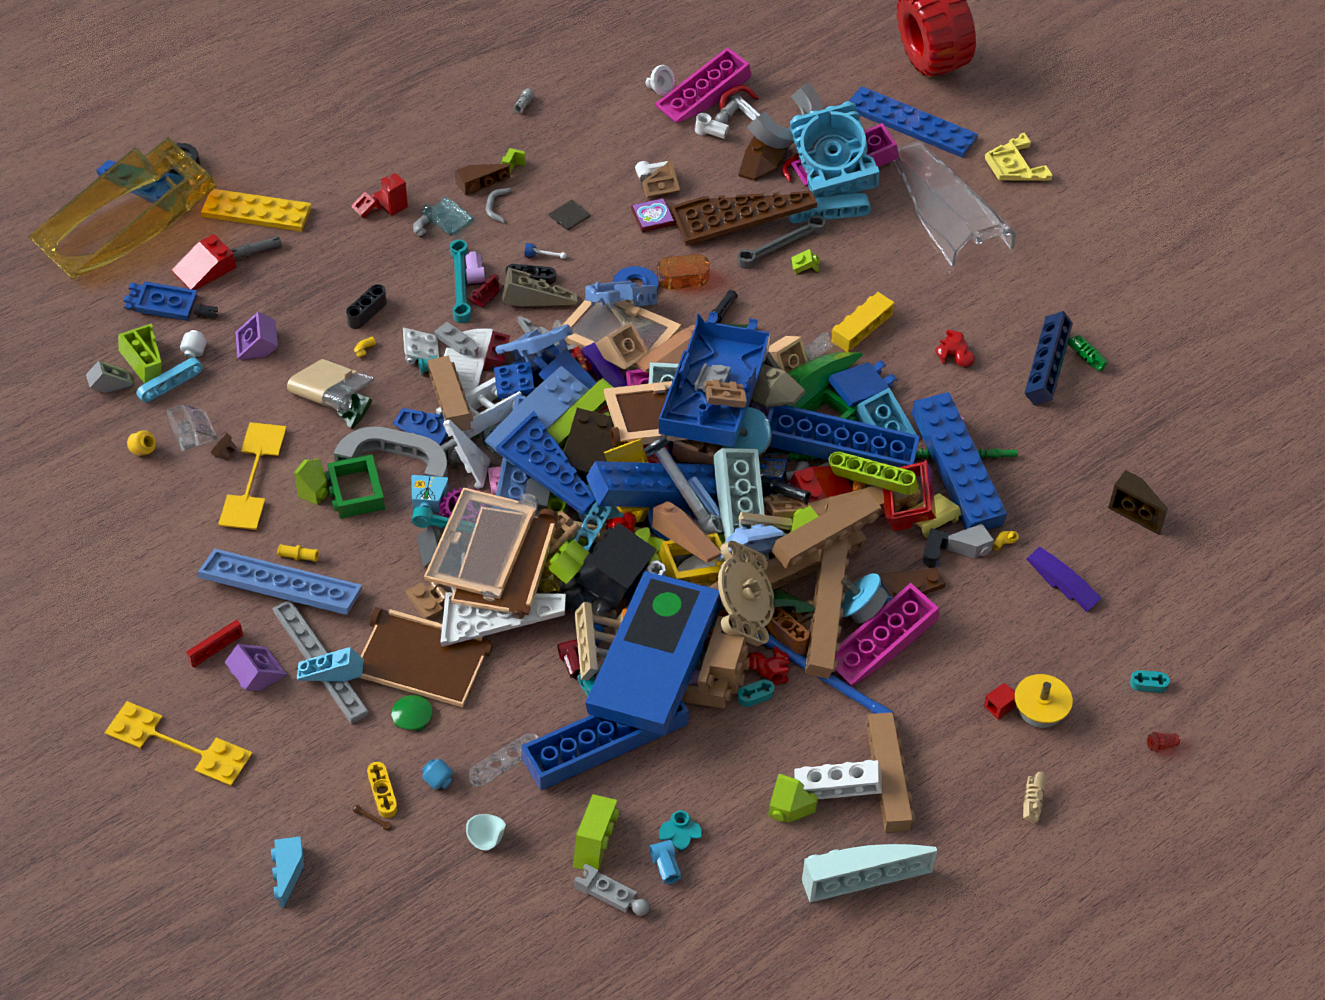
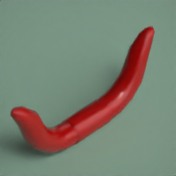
[719,85,759,111]
[781,153,800,182]

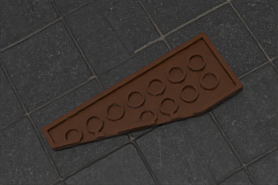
[670,191,818,246]

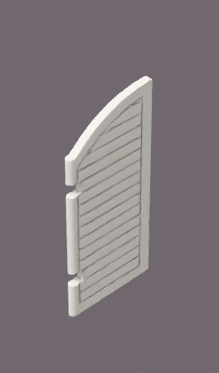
[444,329,493,393]

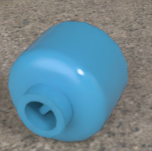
[422,759,453,790]

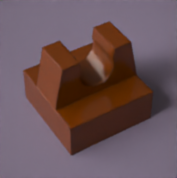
[210,433,237,460]

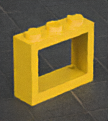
[659,533,725,586]

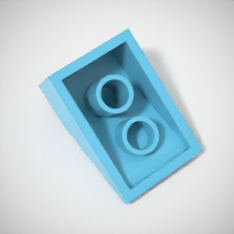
[855,388,917,435]

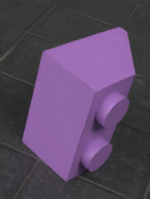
[235,312,278,360]
[225,644,287,691]

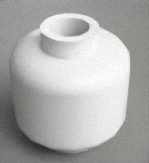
[180,330,207,358]

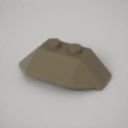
[751,364,806,407]

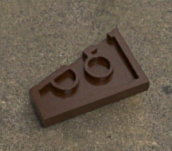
[876,568,946,598]

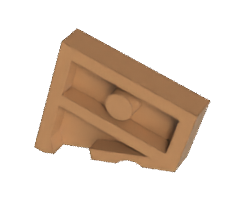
[642,160,680,199]

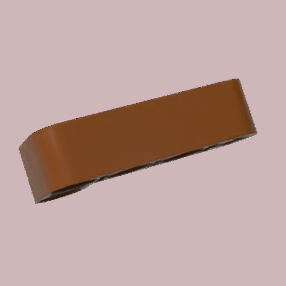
[743,605,809,654]

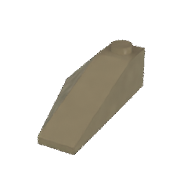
[503,268,577,307]

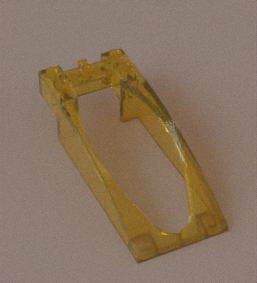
[28,137,217,279]

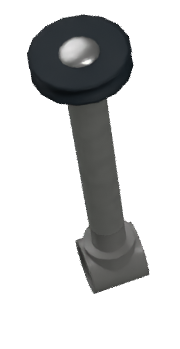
[643,435,723,535]

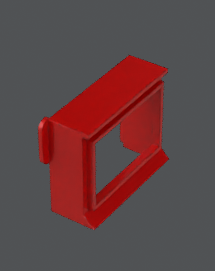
[883,460,936,531]

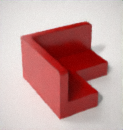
[373,173,408,216]

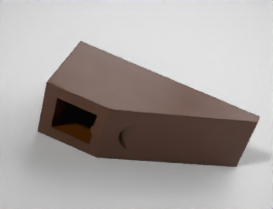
[455,164,510,196]

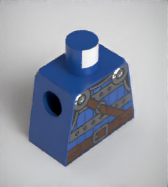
[759,453,788,495]

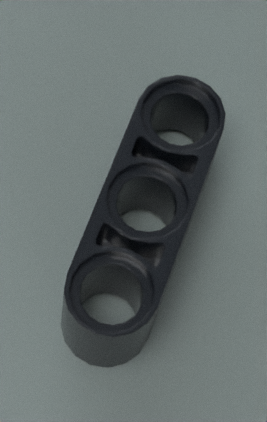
[346,284,387,329]

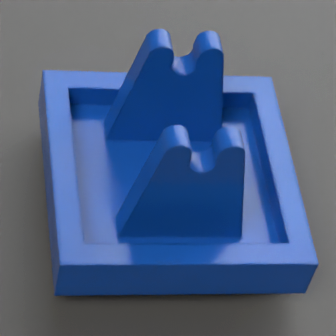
[494,362,535,399]

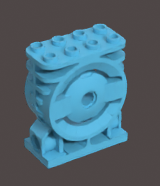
[790,101,879,198]

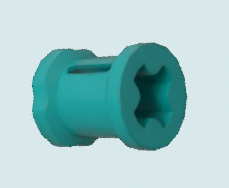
[418,355,437,374]

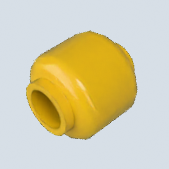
[127,430,156,456]

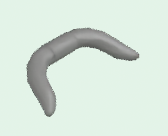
[486,188,511,223]

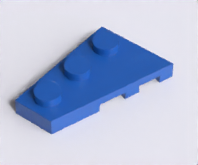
[393,408,448,446]

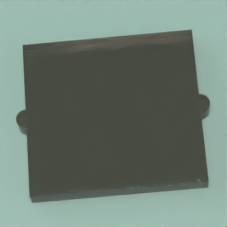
[549,200,590,231]

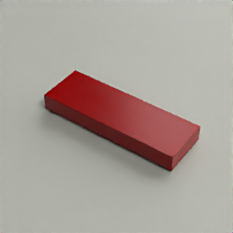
[186,619,243,667]

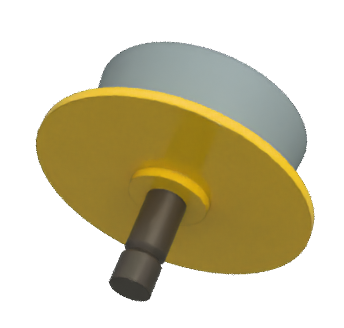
[1015,674,1073,728]

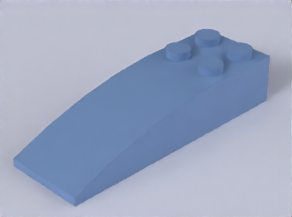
[485,366,589,465]

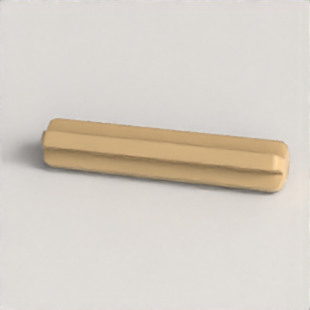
[738,512,793,530]

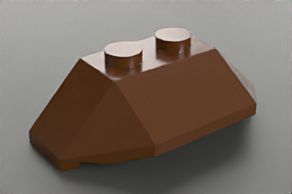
[738,136,788,181]

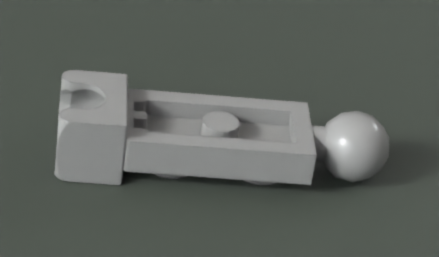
[574,864,649,916]

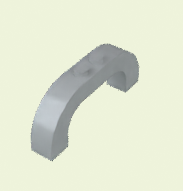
[747,82,823,149]
[334,427,448,477]

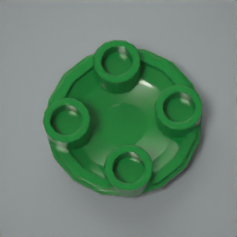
[391,695,432,731]

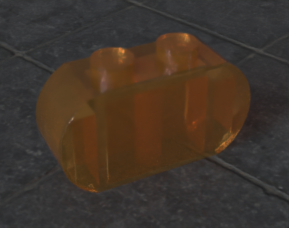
[657,254,710,290]

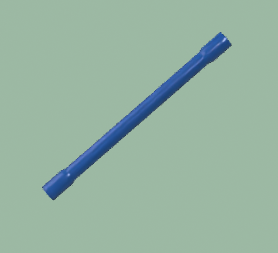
[757,632,894,714]

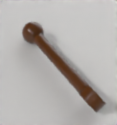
[353,805,391,831]

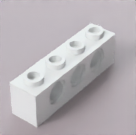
[794,760,882,799]

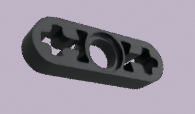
[505,264,556,284]

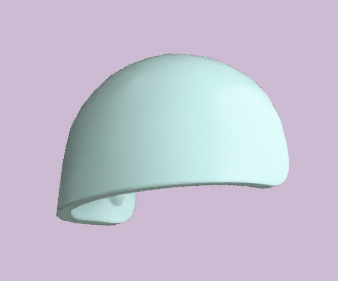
[466,814,506,850]

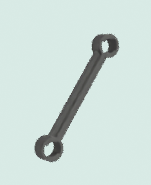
[738,215,825,269]

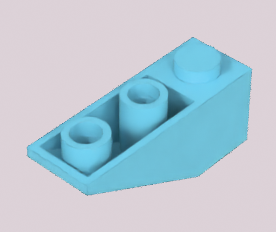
[297,647,364,681]
[271,836,304,908]

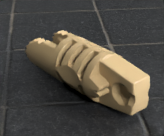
[1023,771,1046,824]

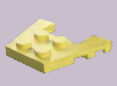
[985,132,1053,181]

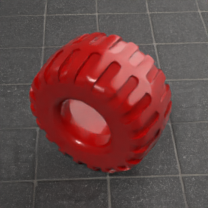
[896,0,976,77]

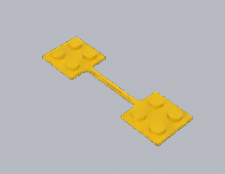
[218,422,287,530]
[104,701,253,786]

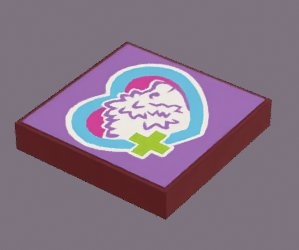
[631,198,675,232]

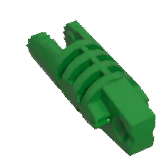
[1068,335,1108,371]

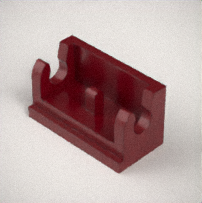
[483,331,510,372]

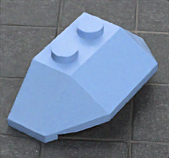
[716,524,786,562]

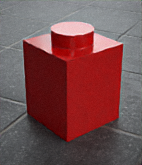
[984,683,1016,719]

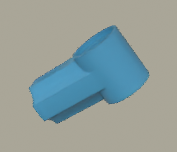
[649,840,681,885]

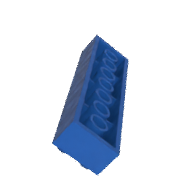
[912,392,1007,530]
[767,405,920,467]
[586,461,719,508]
[521,700,689,791]

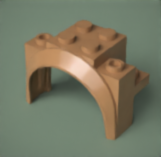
[682,616,750,709]

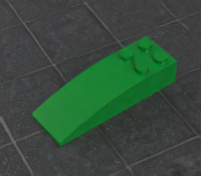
[785,352,863,408]

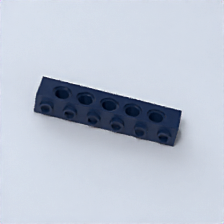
[1024,311,1073,405]

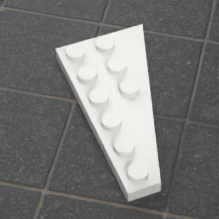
[441,592,566,647]

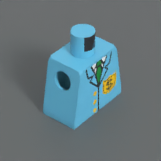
[411,475,449,513]

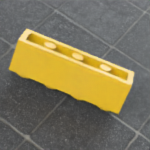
[831,292,895,352]

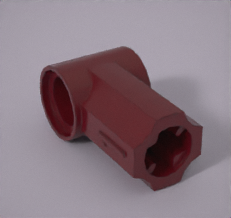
[557,639,580,680]

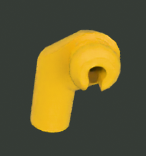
[354,336,376,358]
[992,531,1019,551]

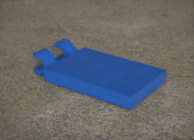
[123,281,197,321]
[533,344,596,390]
[828,360,897,407]

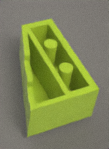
[118,323,161,384]
[573,794,620,871]

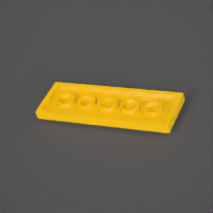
[201,189,312,232]

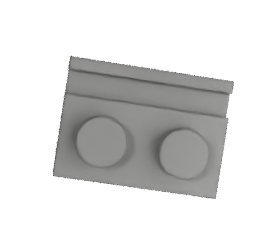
[695,363,731,392]

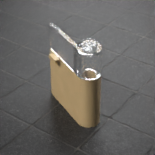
[287,359,374,412]

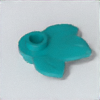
[659,810,702,851]

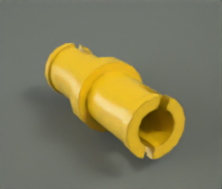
[277,544,319,562]

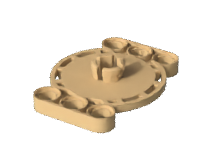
[718,540,775,646]

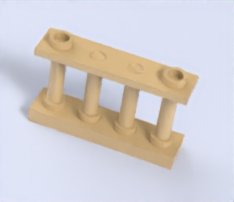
[575,602,623,681]

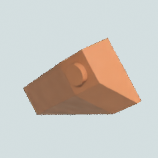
[636,325,695,373]
[671,439,723,465]
[652,501,721,563]

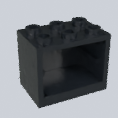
[577,523,657,608]

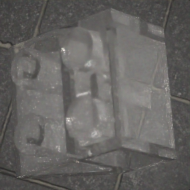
[166,405,217,451]

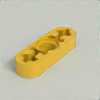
[367,762,397,818]

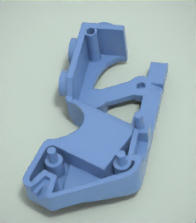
[585,280,657,308]
[496,324,574,362]

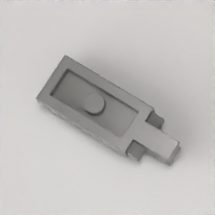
[434,322,479,358]

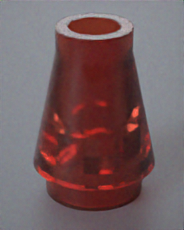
[1147,732,1180,752]

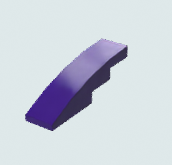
[582,341,627,388]
[1026,547,1101,612]

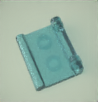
[421,196,474,236]

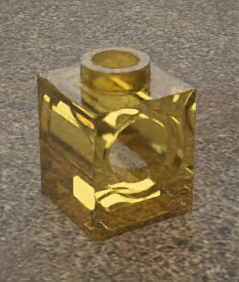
[538,560,560,593]

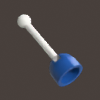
[524,243,567,259]

